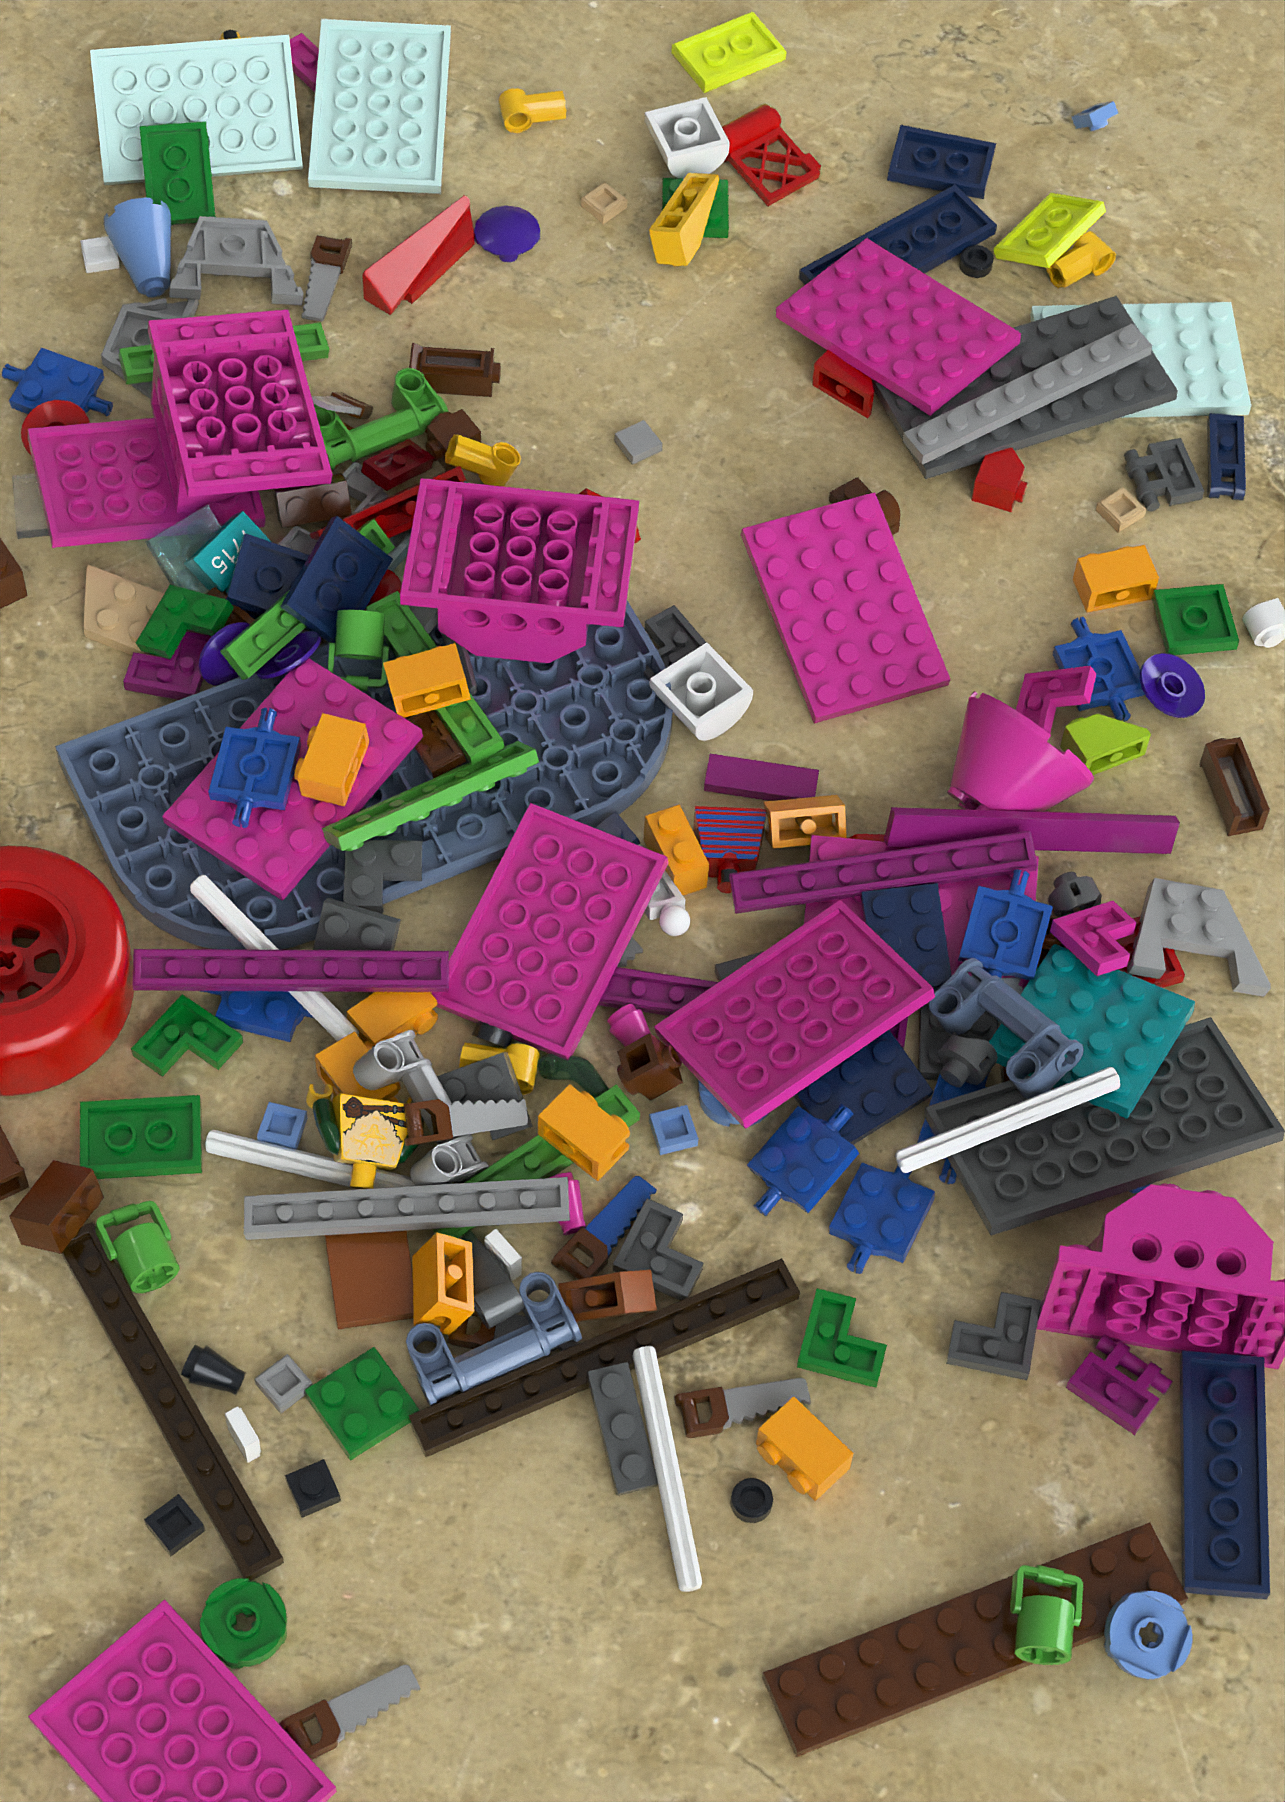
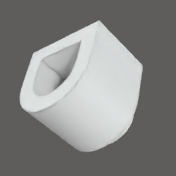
[1242,598,1285,648]

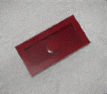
[361,439,435,491]

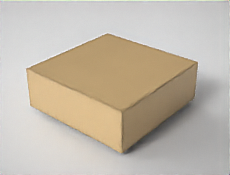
[581,182,628,224]
[1096,487,1146,533]

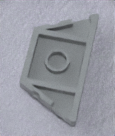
[101,298,199,399]

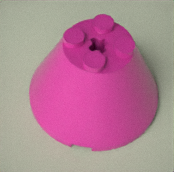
[947,691,1094,812]

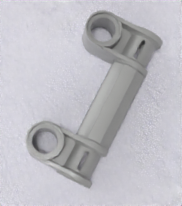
[353,1030,489,1186]

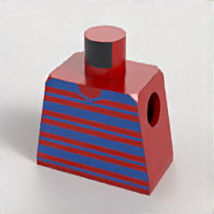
[693,806,766,894]

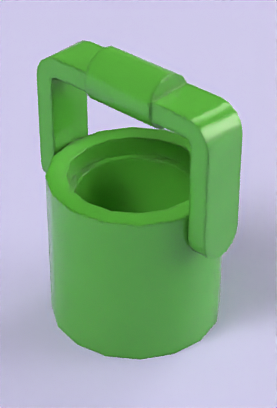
[328,610,389,691]
[95,1201,180,1293]
[1010,1565,1083,1665]

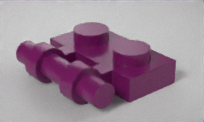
[1066,1335,1173,1435]

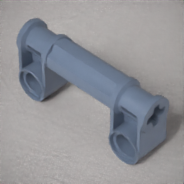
[929,958,1084,1099]
[406,1272,582,1406]

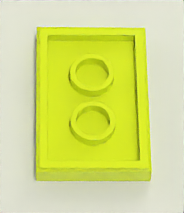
[671,12,786,93]
[993,193,1106,268]

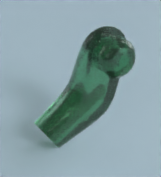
[537,1054,609,1099]

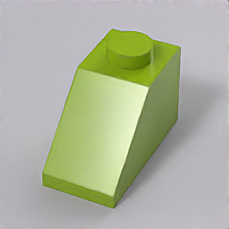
[1060,714,1151,775]

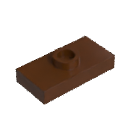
[405,710,466,778]

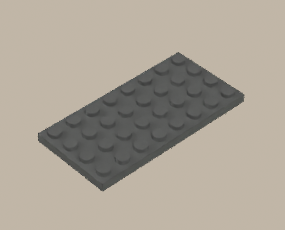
[871,296,1178,479]
[925,1017,1285,1236]

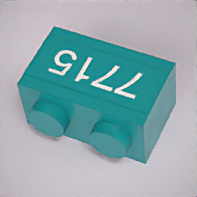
[184,511,271,593]

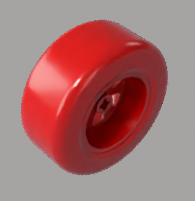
[0,845,134,1096]

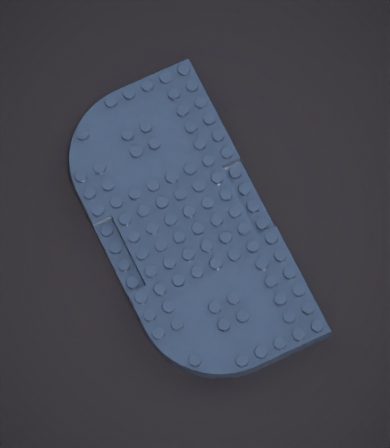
[55,601,673,950]

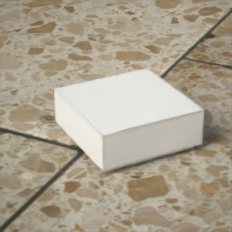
[80,236,120,273]
[485,1229,522,1281]
[225,1406,261,1463]

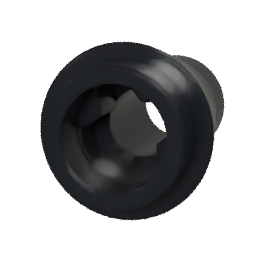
[181,1345,246,1395]

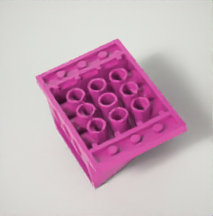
[148,309,332,514]
[400,478,639,663]
[1037,1183,1285,1369]

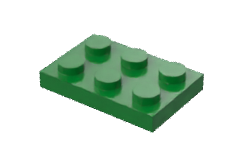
[139,121,216,225]
[80,1095,202,1179]

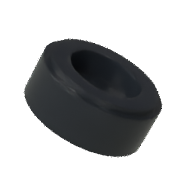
[959,245,994,278]
[472,1021,513,1048]
[731,1478,773,1523]

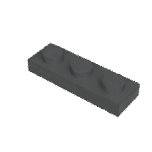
[586,1362,658,1496]

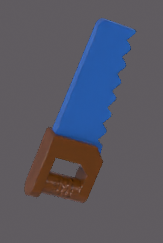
[551,1176,657,1280]

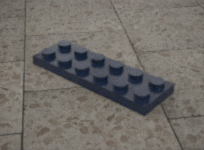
[799,185,997,285]
[1180,1350,1270,1600]

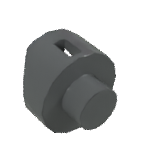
[1048,872,1102,917]
[938,1032,998,1088]

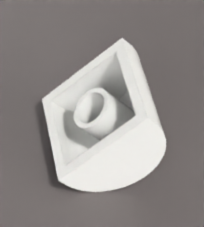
[645,97,730,179]
[649,643,753,741]

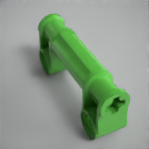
[314,368,449,471]

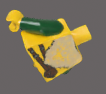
[306,1084,424,1189]

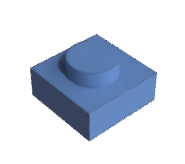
[1072,101,1118,131]
[257,1102,308,1150]
[649,1105,698,1155]

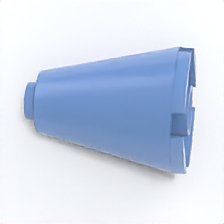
[103,198,171,297]

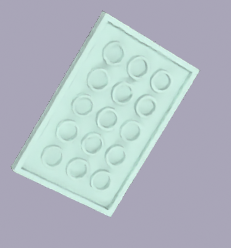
[308,19,451,194]
[90,35,303,185]
[1030,302,1251,418]

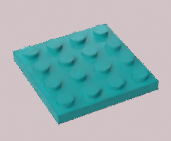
[989,944,1195,1119]

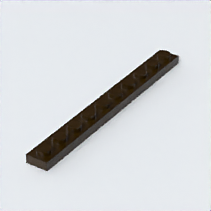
[61,1222,284,1581]
[409,1258,800,1458]

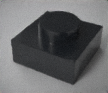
[285,1459,341,1518]
[144,1494,205,1556]

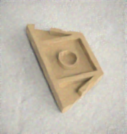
[83,565,191,657]

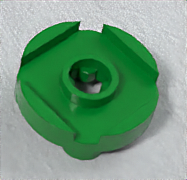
[200,1578,287,1669]

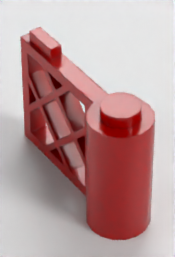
[722,104,821,206]

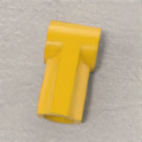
[498,88,566,133]
[1046,231,1116,288]
[445,434,521,487]
[459,1042,540,1095]

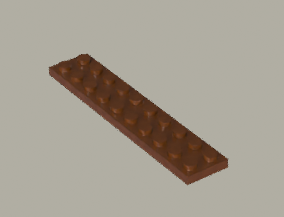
[762,1522,1188,1757]

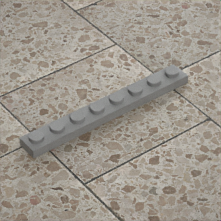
[903,324,1152,465]
[244,1177,570,1240]

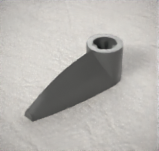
[462,1230,525,1329]

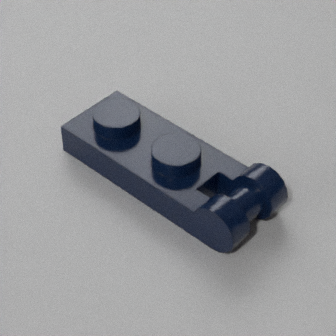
[1207,413,1246,500]

